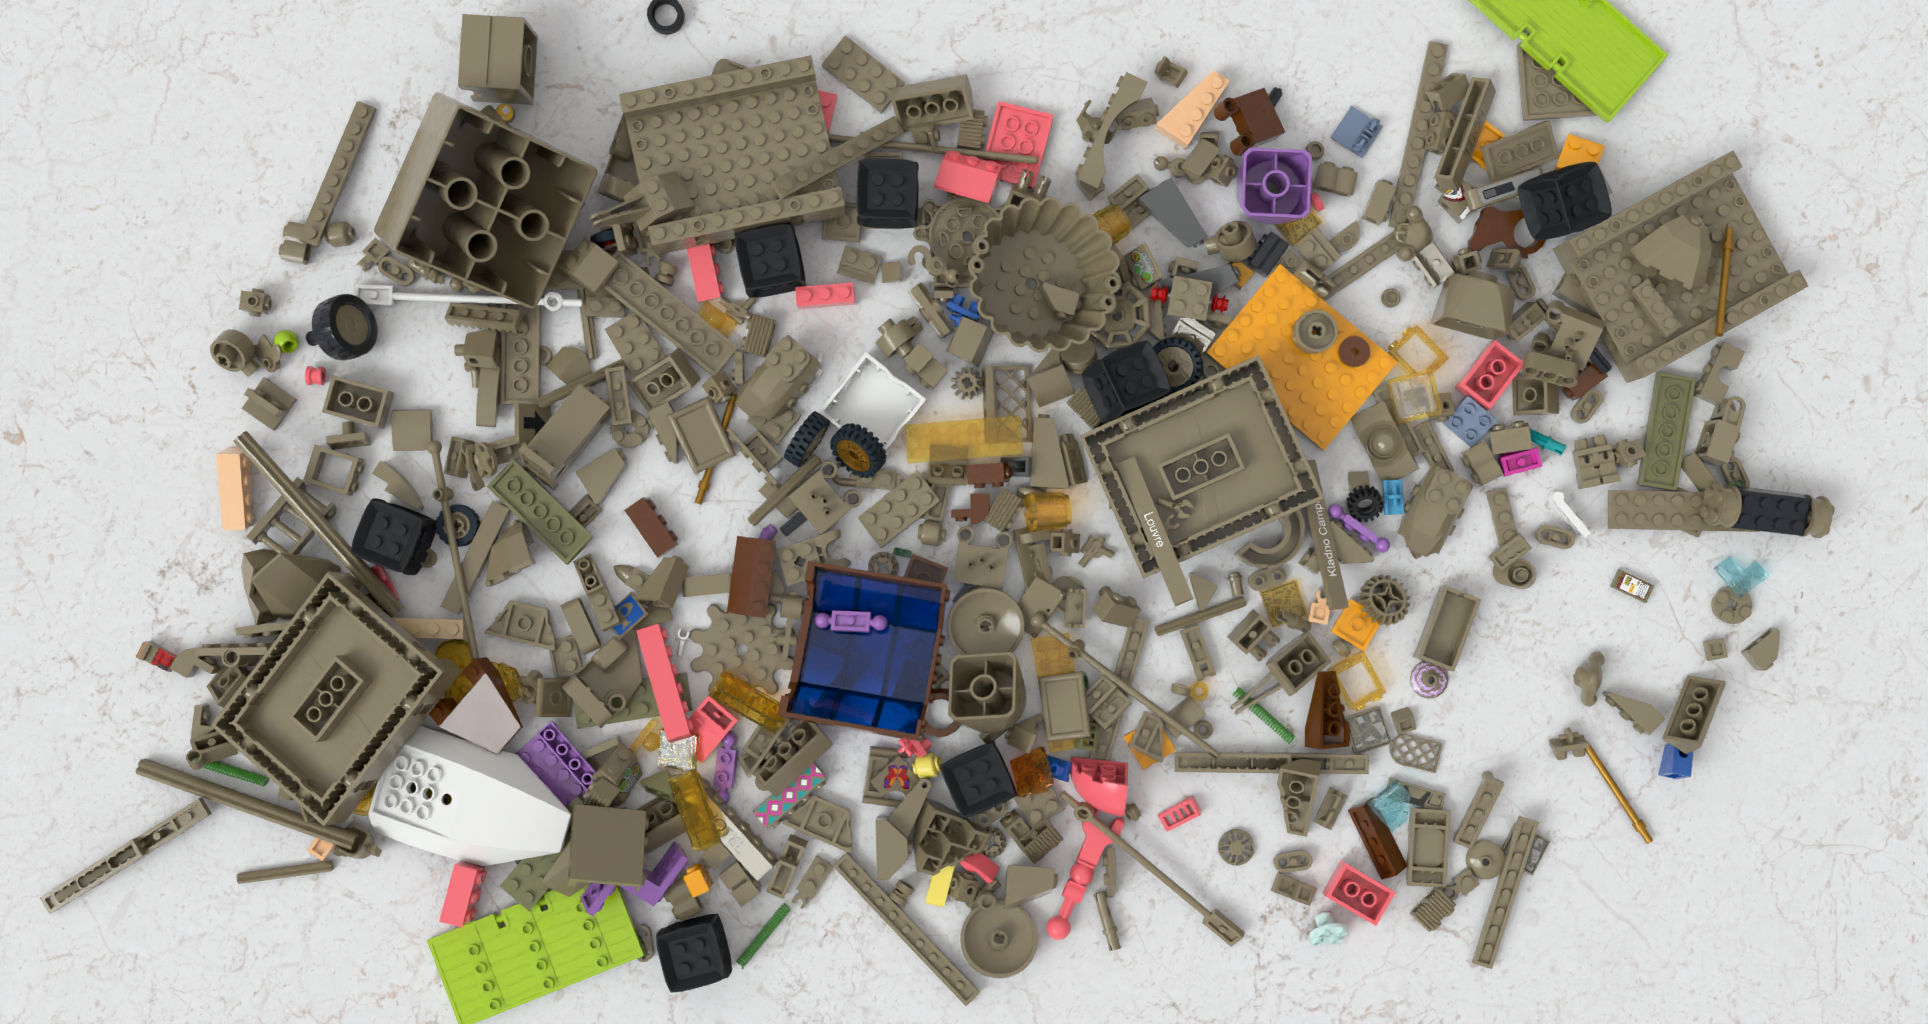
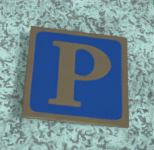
[611,592,648,640]

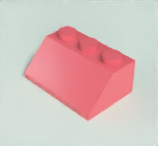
[934,151,1002,203]

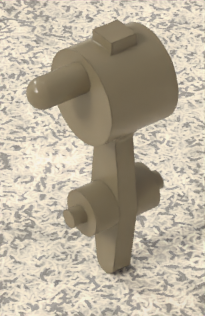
[768,591,805,662]

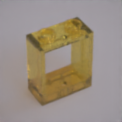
[1387,325,1449,386]
[1327,651,1386,712]

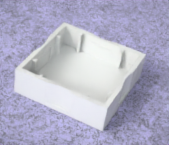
[818,352,927,452]

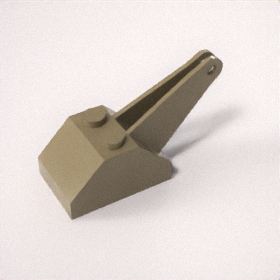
[590,171,695,234]
[1230,631,1332,715]
[875,778,931,880]

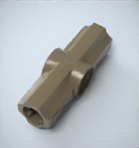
[908,282,954,339]

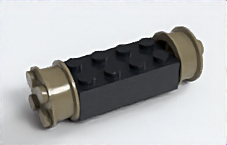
[1700,483,1835,538]

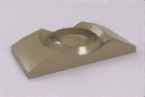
[1351,400,1420,481]
[1406,808,1451,888]

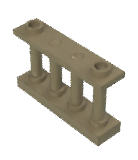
[246,477,337,555]

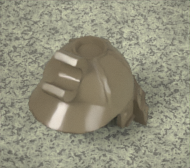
[333,820,382,859]

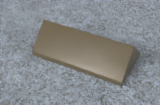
[1662,675,1726,754]

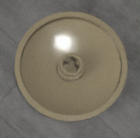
[947,587,1024,655]
[960,900,1038,979]

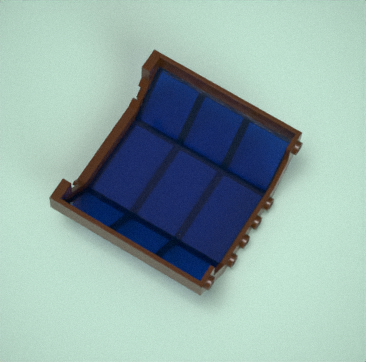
[778,561,950,742]

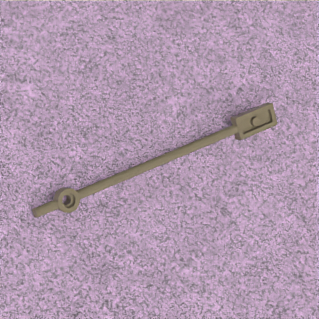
[1059,791,1245,947]

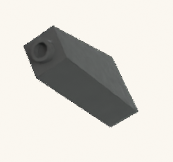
[1136,177,1207,248]
[1160,264,1242,299]

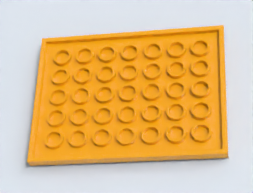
[1206,264,1398,450]

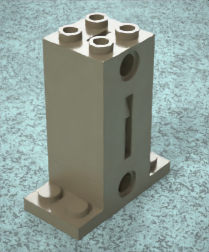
[518,384,611,491]

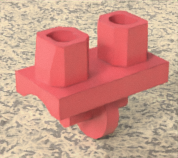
[898,723,932,757]

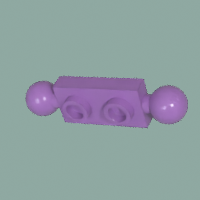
[1328,504,1390,553]
[815,611,888,633]
[713,732,739,804]

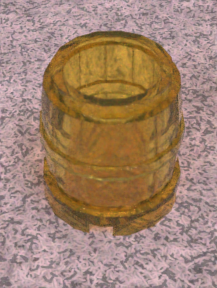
[1093,204,1132,244]
[1024,492,1072,532]

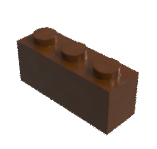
[624,497,679,558]

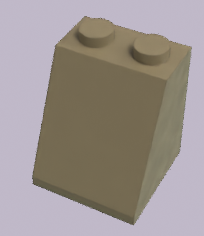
[1004,865,1058,909]

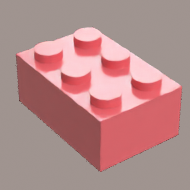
[1454,340,1523,410]
[1322,860,1396,926]
[439,861,487,928]

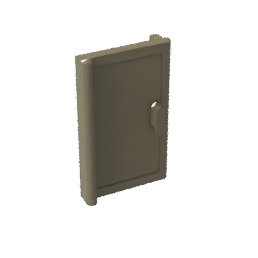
[1018,574,1066,638]

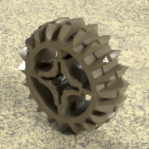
[1358,574,1411,626]

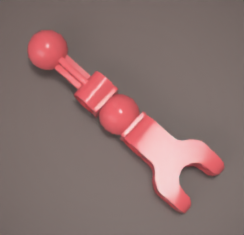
[1046,807,1124,940]

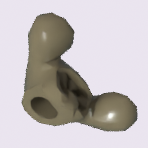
[1394,205,1433,262]
[1573,651,1605,707]

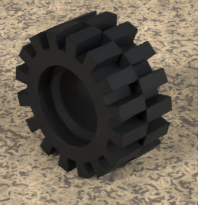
[1346,485,1384,522]

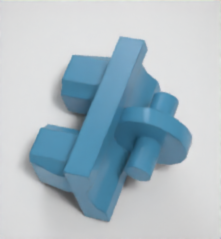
[1382,480,1404,515]

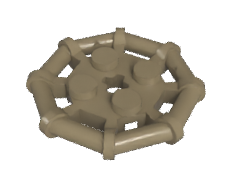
[1090,281,1153,351]

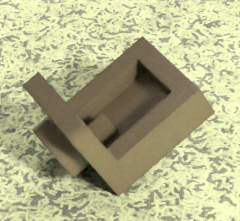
[1155,56,1188,88]

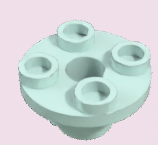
[1309,912,1348,946]

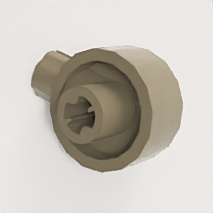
[1206,220,1257,262]
[876,316,923,359]
[210,329,260,377]

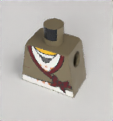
[1434,180,1477,224]

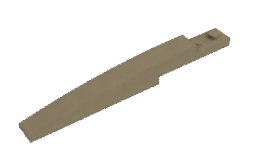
[1175,752,1369,774]
[40,797,212,914]

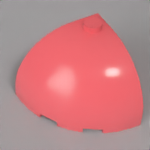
[1070,757,1128,817]

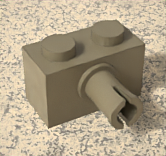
[1093,586,1141,628]

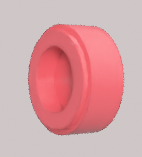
[1310,192,1325,212]

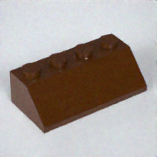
[727,536,776,618]

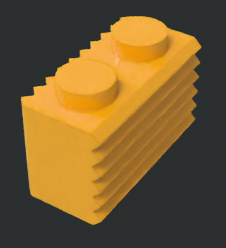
[683,863,714,898]

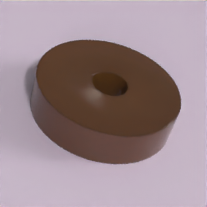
[1338,336,1370,368]

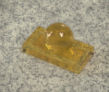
[697,301,738,338]
[629,719,661,754]

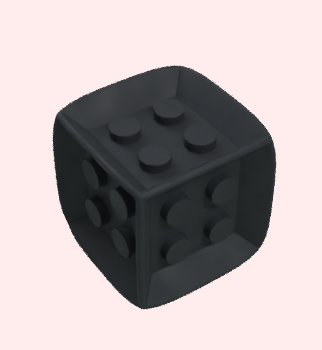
[857,158,919,229]
[1518,162,1612,240]
[735,224,806,298]
[1082,340,1171,424]
[351,498,437,575]
[939,741,1019,820]
[656,913,732,993]

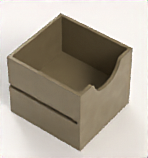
[458,14,538,105]

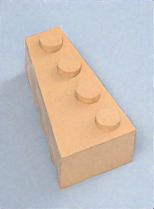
[1154,70,1230,149]
[216,447,254,530]

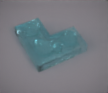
[1714,557,1770,598]

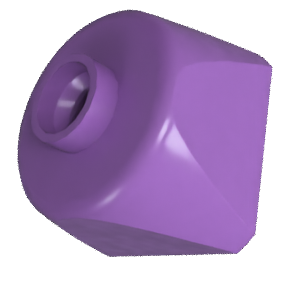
[1237,148,1312,224]

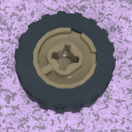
[435,504,481,547]

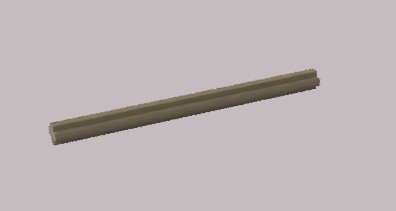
[234,431,404,618]
[136,758,359,850]

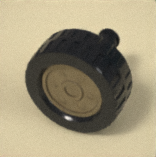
[305,294,378,361]

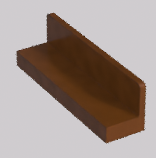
[1348,797,1407,880]

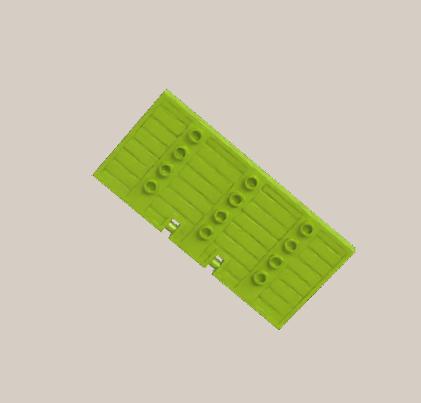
[1468,0,1668,123]
[427,883,646,1024]

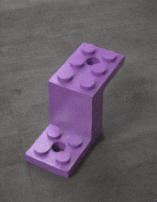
[580,841,688,916]

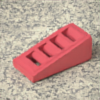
[1158,795,1202,832]

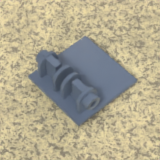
[1330,106,1383,158]
[1442,395,1498,447]

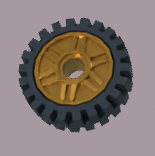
[830,423,887,478]

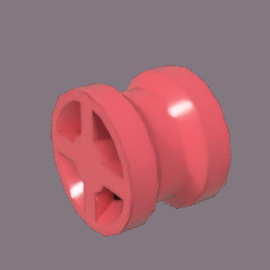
[305,366,326,386]

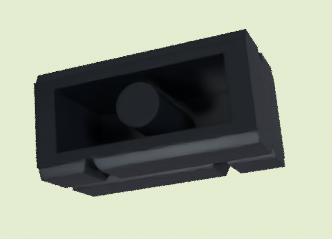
[1247,232,1290,278]

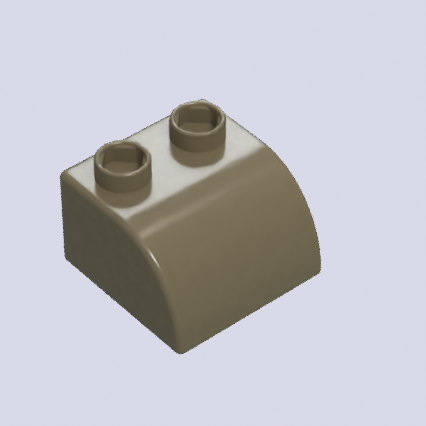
[374,93,597,309]

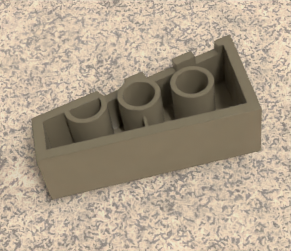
[756,712,833,797]

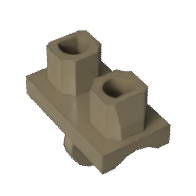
[518,670,543,704]
[1549,727,1590,760]

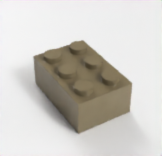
[322,375,394,429]

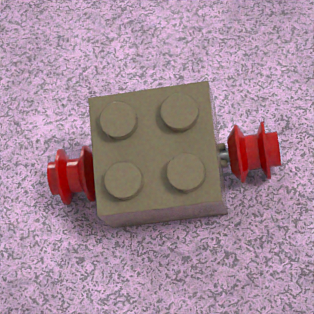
[1150,276,1229,321]

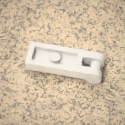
[1547,491,1591,538]

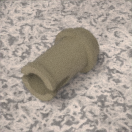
[1227,572,1244,597]

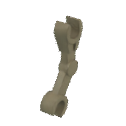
[461,442,485,491]

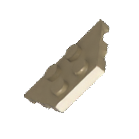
[484,600,557,651]
[782,795,852,853]

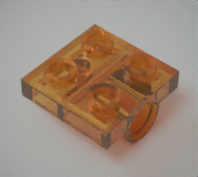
[1010,747,1054,798]

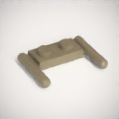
[862,746,912,807]

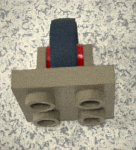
[590,213,639,256]

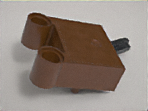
[1213,87,1285,156]

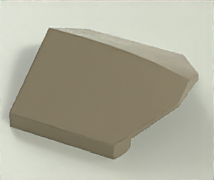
[546,347,592,385]

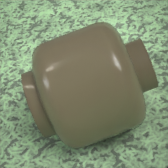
[325,221,356,247]
[918,520,946,546]

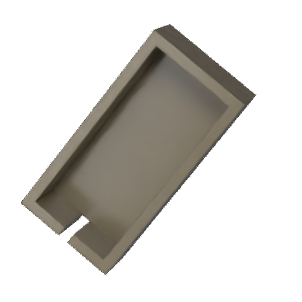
[1413,585,1481,672]

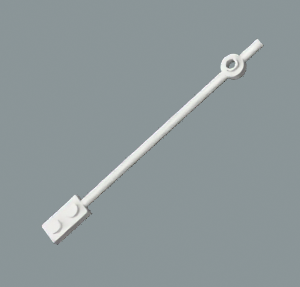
[354,284,583,312]

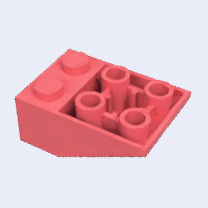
[679,694,740,763]

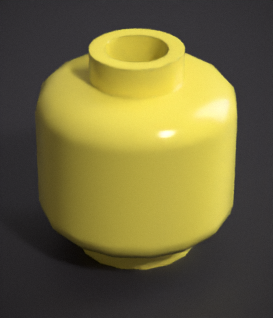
[913,753,942,779]

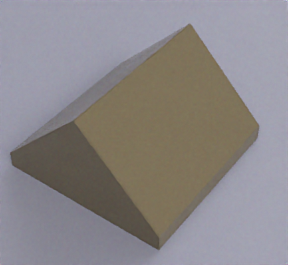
[946,317,994,367]

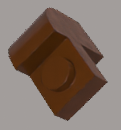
[951,493,990,525]

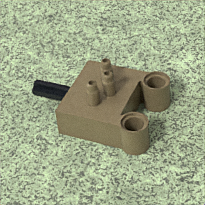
[780,460,862,536]

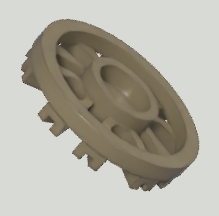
[1218,829,1254,866]

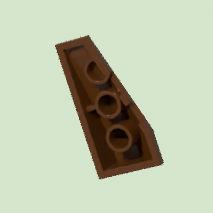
[1305,671,1350,750]

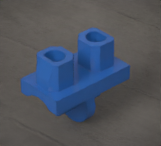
[946,294,980,328]
[1037,754,1072,782]

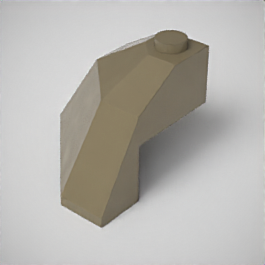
[1630,214,1712,290]
[485,520,536,587]
[241,549,279,625]
[913,799,990,876]

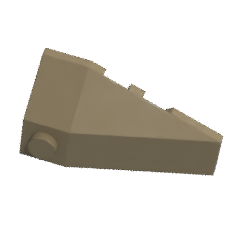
[1277,758,1321,837]

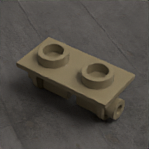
[1314,787,1348,830]

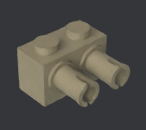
[1005,169,1052,207]
[1227,609,1280,661]

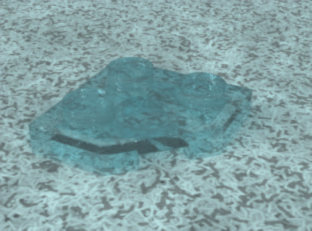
[1367,779,1411,832]

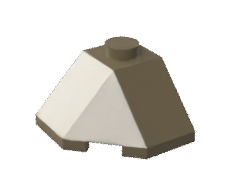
[1005,714,1043,754]

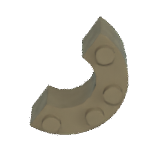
[1234,510,1305,569]

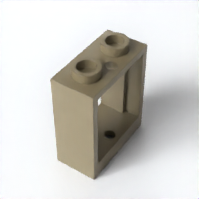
[303,445,365,496]

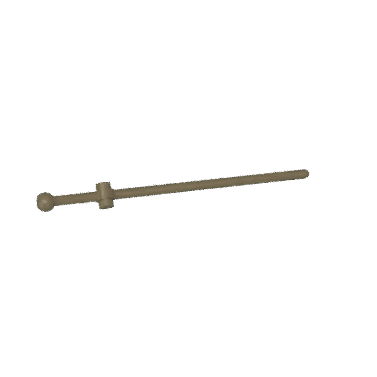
[828,132,1039,164]
[427,441,479,660]
[1030,613,1220,758]

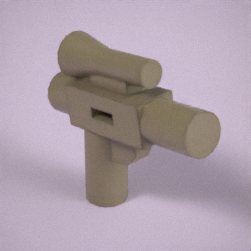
[719,297,757,325]
[1078,535,1114,568]

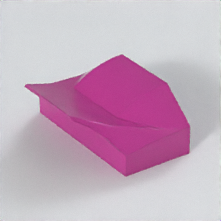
[1499,448,1543,477]

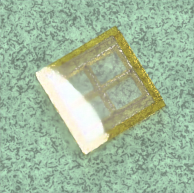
[1387,369,1443,425]

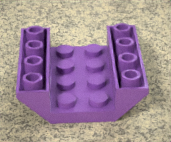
[515,721,596,808]

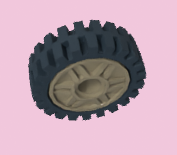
[1153,337,1203,395]
[784,411,830,468]

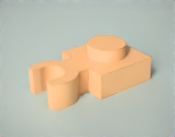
[1307,590,1330,625]
[307,838,336,862]

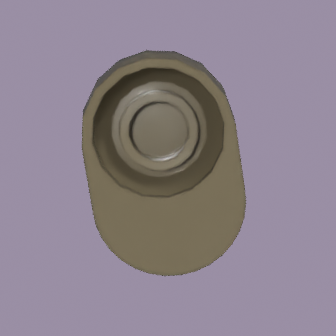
[1493,559,1537,589]

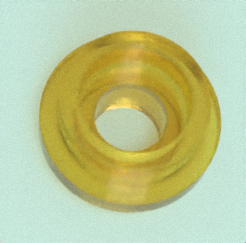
[1190,682,1209,701]

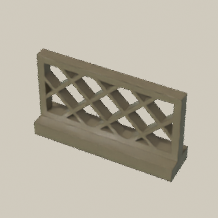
[982,366,1032,444]

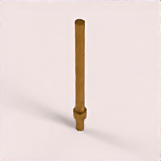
[1715,228,1734,337]
[694,394,737,505]
[1586,743,1653,844]

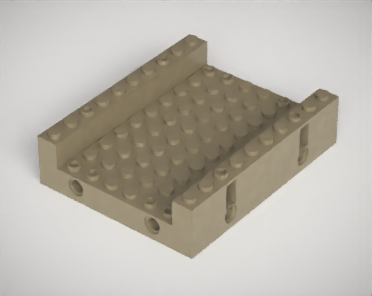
[619,55,845,255]
[1553,151,1808,383]
[1080,355,1324,579]
[211,572,462,826]

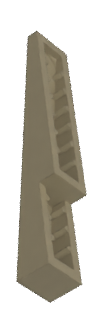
[440,500,510,615]

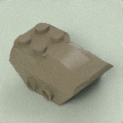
[735,335,820,421]
[1398,465,1473,557]

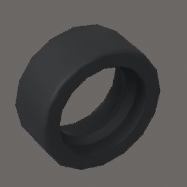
[647,0,685,35]

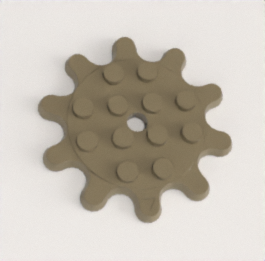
[913,192,1005,288]
[690,603,795,705]

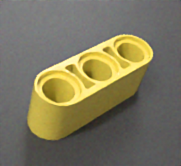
[925,865,955,908]

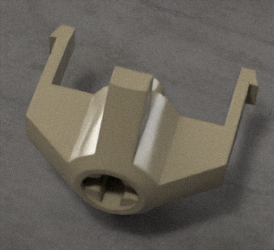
[1077,100,1122,144]

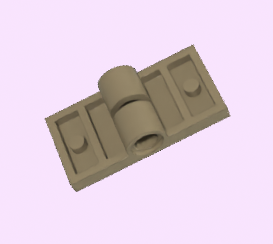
[194,643,273,667]

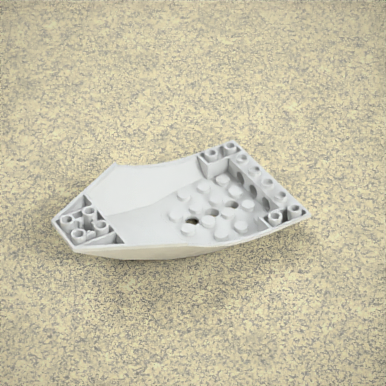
[368,725,572,866]

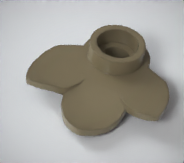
[254,334,282,372]

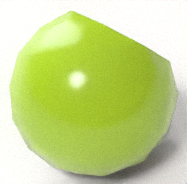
[273,329,299,354]

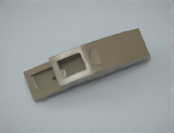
[573,553,621,632]

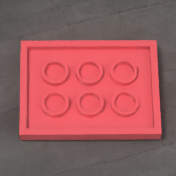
[983,101,1054,189]

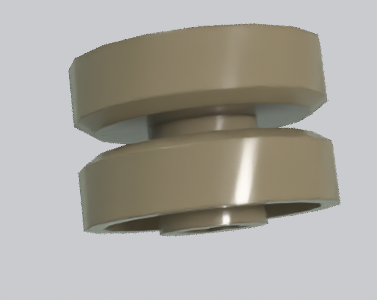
[1292,310,1338,354]

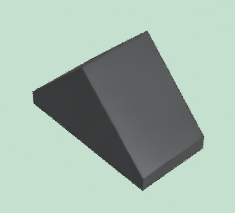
[1001,457,1031,477]

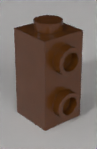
[1561,361,1608,401]
[966,463,1012,488]

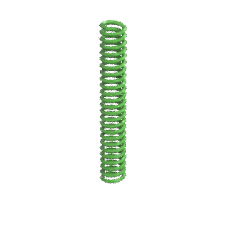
[1233,687,1295,744]
[194,758,269,787]
[736,903,791,969]

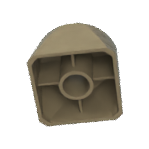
[1430,271,1515,340]
[948,652,1026,733]

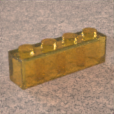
[708,670,785,734]
[667,769,722,851]

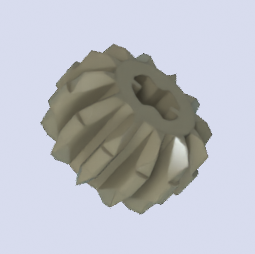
[951,367,983,400]

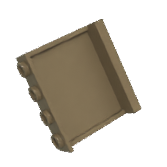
[567,804,649,892]

